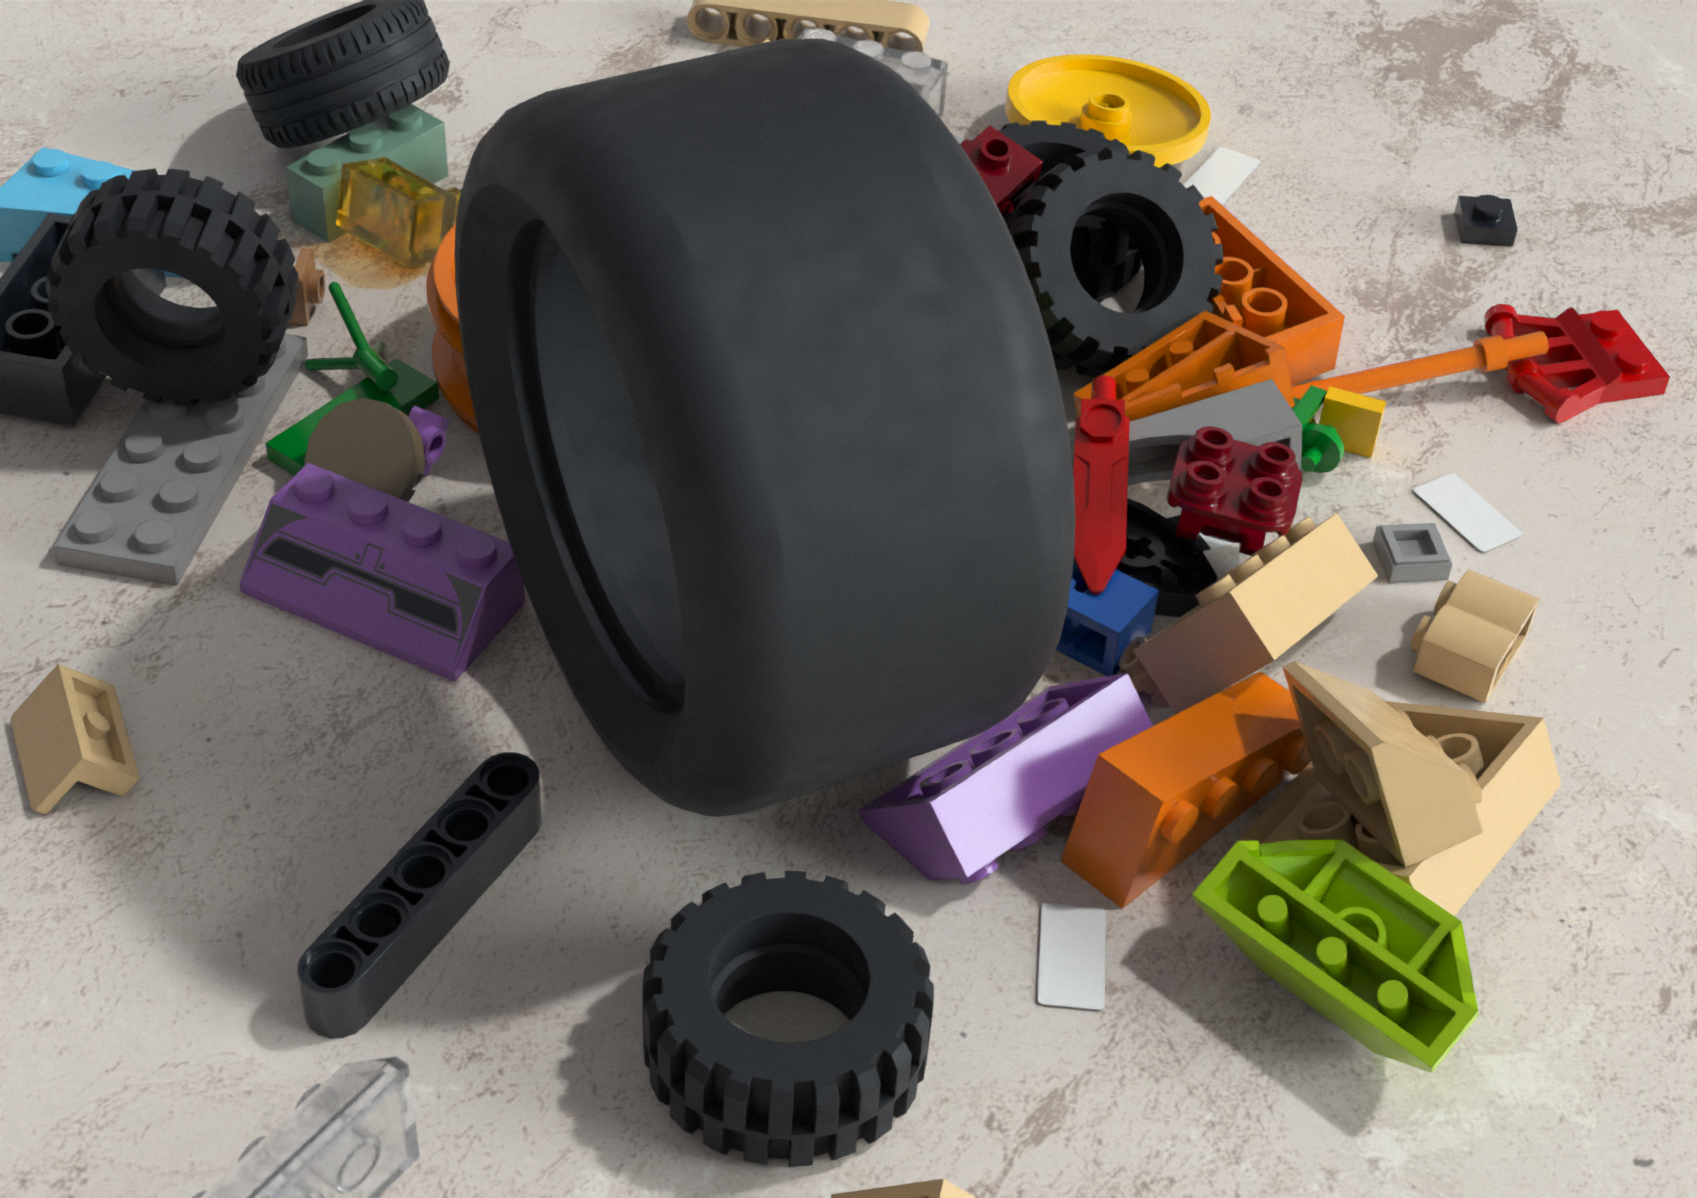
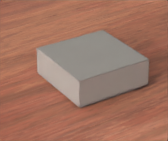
[1373,523,1453,583]

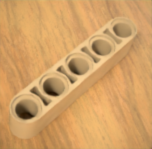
[687,0,930,67]

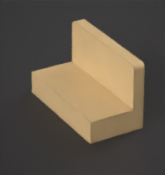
[10,664,140,814]

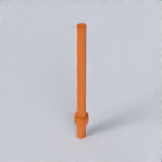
[1292,331,1548,403]

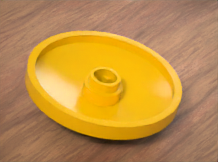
[1005,54,1211,167]

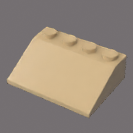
[1230,701,1561,916]

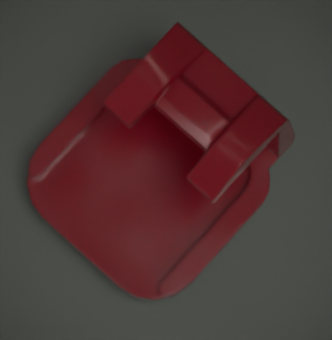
[1167,426,1303,556]

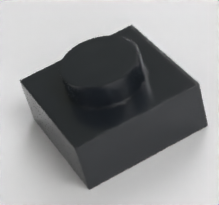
[1454,195,1518,247]

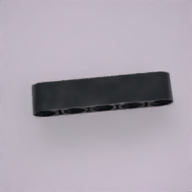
[297,752,542,1038]

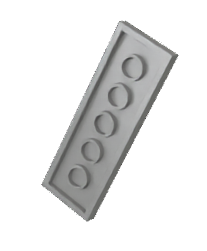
[53,334,308,585]

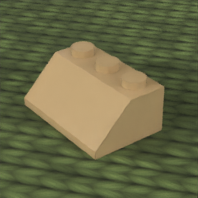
[1282,661,1483,868]

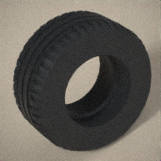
[236,0,450,149]

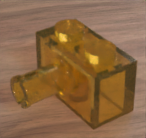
[336,157,461,269]

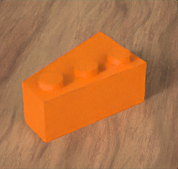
[1073,311,1295,422]

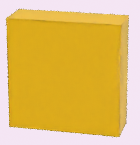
[1319,386,1386,458]

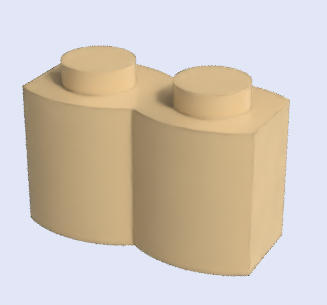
[1410,569,1540,703]

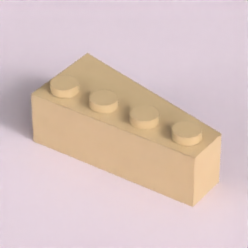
[1133,513,1378,715]

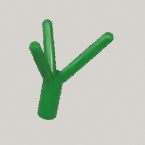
[304,282,398,391]

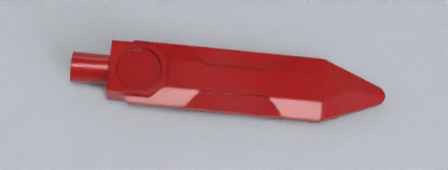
[1073,375,1130,595]

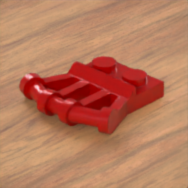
[1484,304,1670,424]

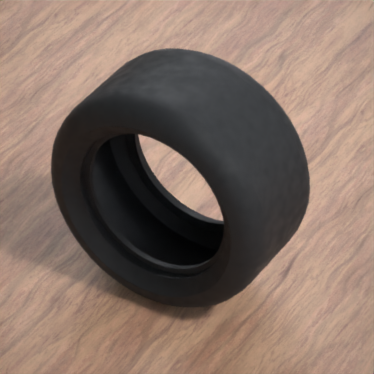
[455,39,1075,817]

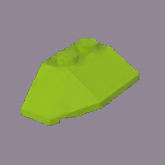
[1192,839,1479,1073]

